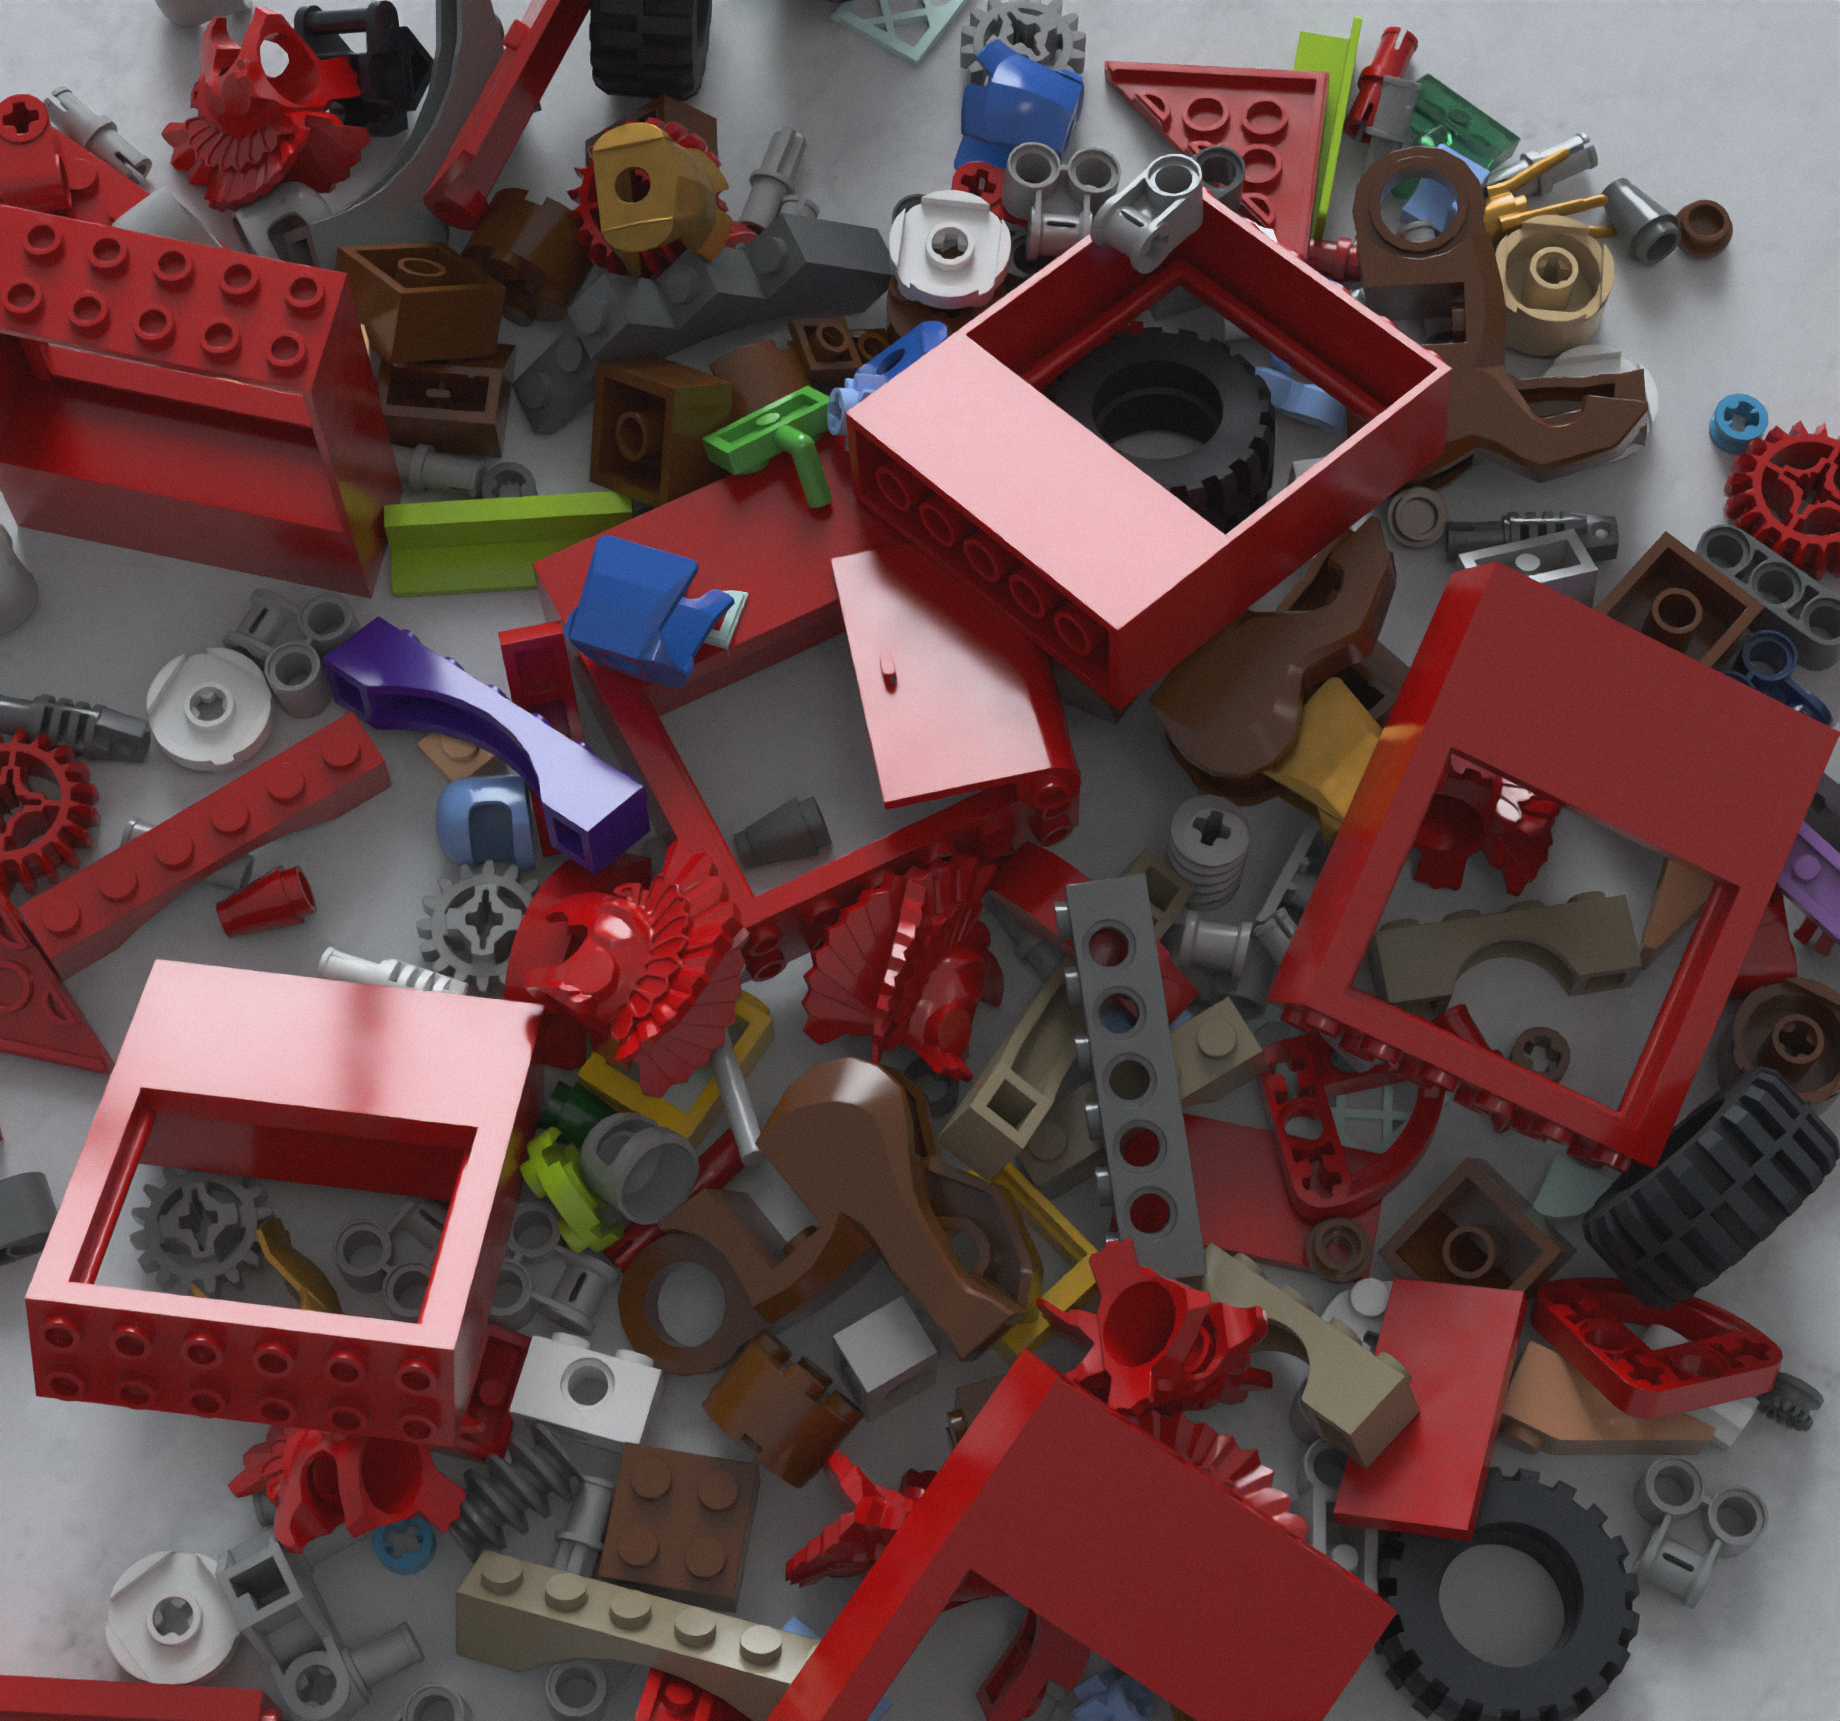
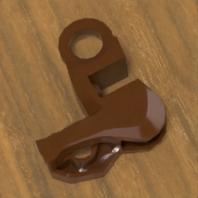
[1346,145,1648,497]
[1049,515,1397,807]
[617,1056,1044,1376]

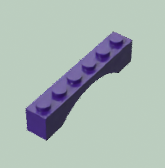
[323,616,651,875]

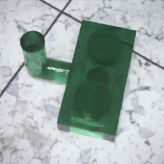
[1390,73,1521,201]

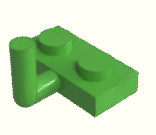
[701,386,833,508]

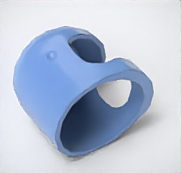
[436,774,536,871]

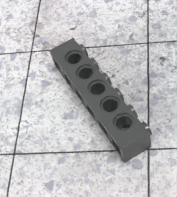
[1054,873,1208,1279]

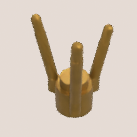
[1483,148,1617,247]

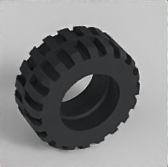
[589,0,712,101]
[1044,327,1276,535]
[1582,1066,1840,1310]
[1374,1467,1640,1721]

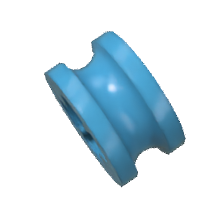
[1709,393,1768,455]
[372,1517,437,1576]

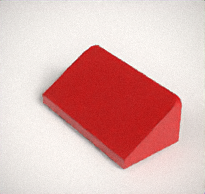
[430,1322,532,1465]

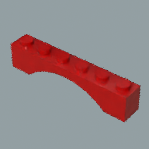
[18,711,392,982]

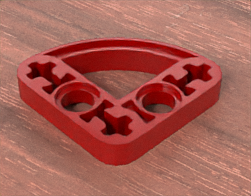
[1256,1014,1445,1221]
[1530,1277,1783,1419]

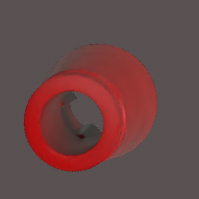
[216,865,317,938]

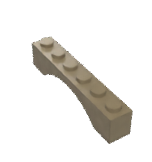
[935,848,1195,1182]
[456,1550,820,1721]

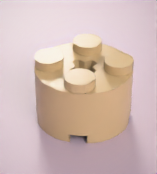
[1495,215,1615,356]

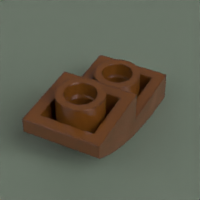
[787,317,890,388]

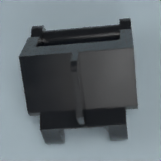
[294,0,434,138]

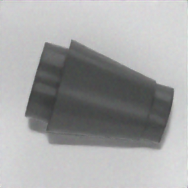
[1601,178,1681,265]
[734,796,832,869]

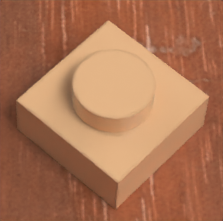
[417,733,502,783]

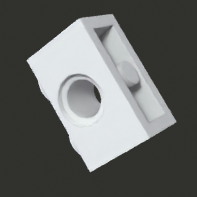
[509,1332,665,1455]

